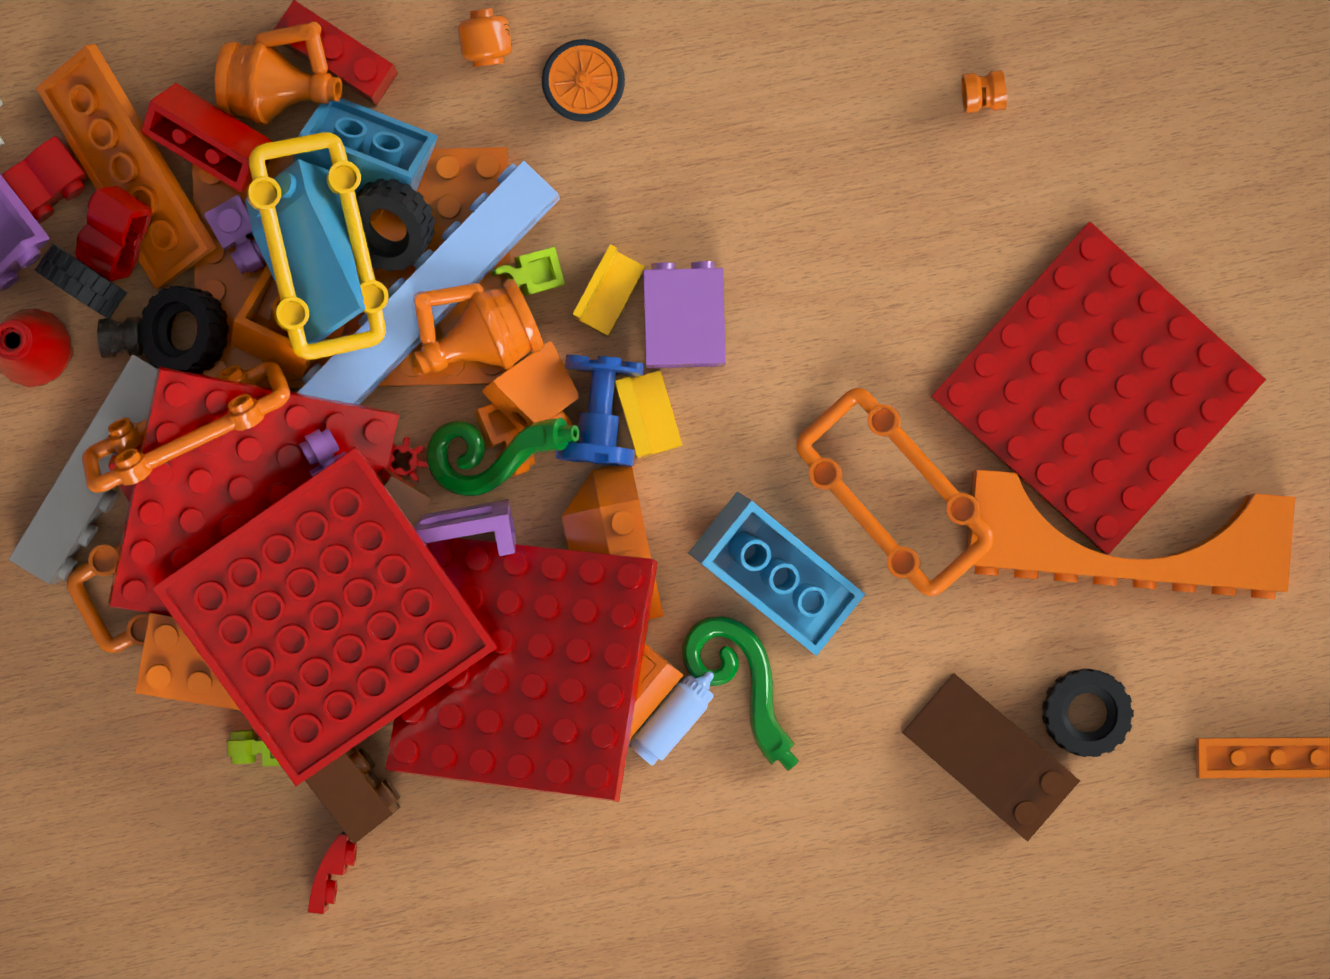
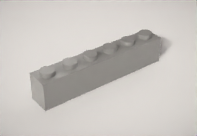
[8,355,158,584]

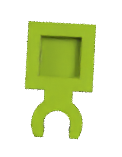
[490,247,565,296]

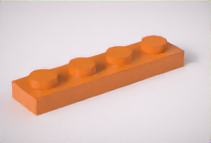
[1196,737,1330,778]

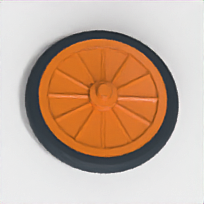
[542,39,625,122]

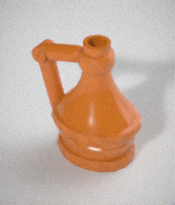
[215,22,342,127]
[413,279,544,374]

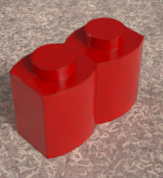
[2,136,89,224]
[75,185,152,281]

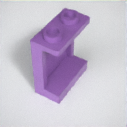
[0,174,50,292]
[644,261,726,368]

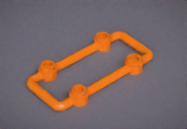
[82,362,290,493]
[796,388,994,596]
[67,543,149,653]

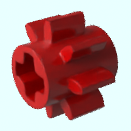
[387,436,428,482]

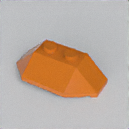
[561,466,664,619]

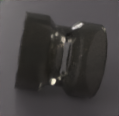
[97,316,144,358]

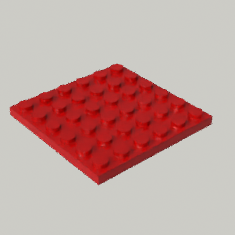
[931,221,1266,555]
[108,367,399,616]
[152,446,497,786]
[385,538,658,802]

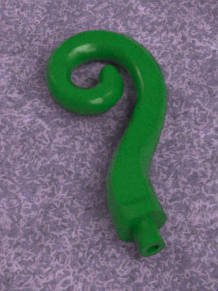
[426,418,579,496]
[682,616,799,771]

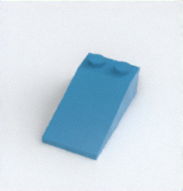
[245,159,366,344]
[688,492,865,656]

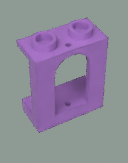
[414,499,516,556]

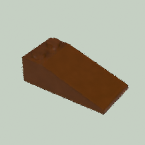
[902,673,1080,841]

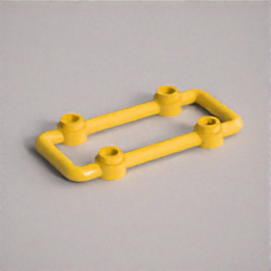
[247,132,388,360]

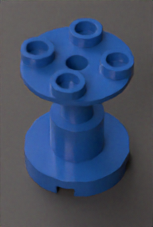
[556,355,644,467]

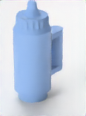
[629,672,714,766]

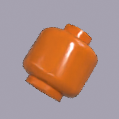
[458,8,512,67]

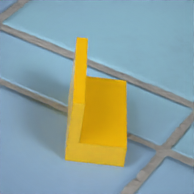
[572,244,645,337]
[615,370,683,459]

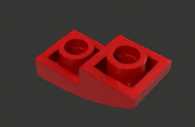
[308,831,357,914]

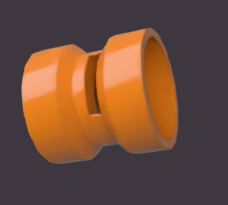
[961,70,1007,113]

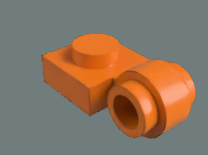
[474,403,535,477]

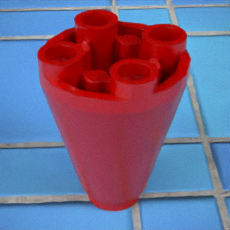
[0,308,74,388]

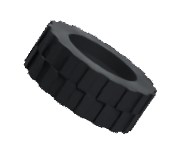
[356,178,435,272]
[35,243,127,319]
[139,286,229,374]
[1042,669,1134,757]

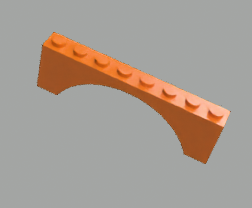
[966,470,1295,599]

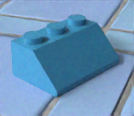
[293,98,438,194]

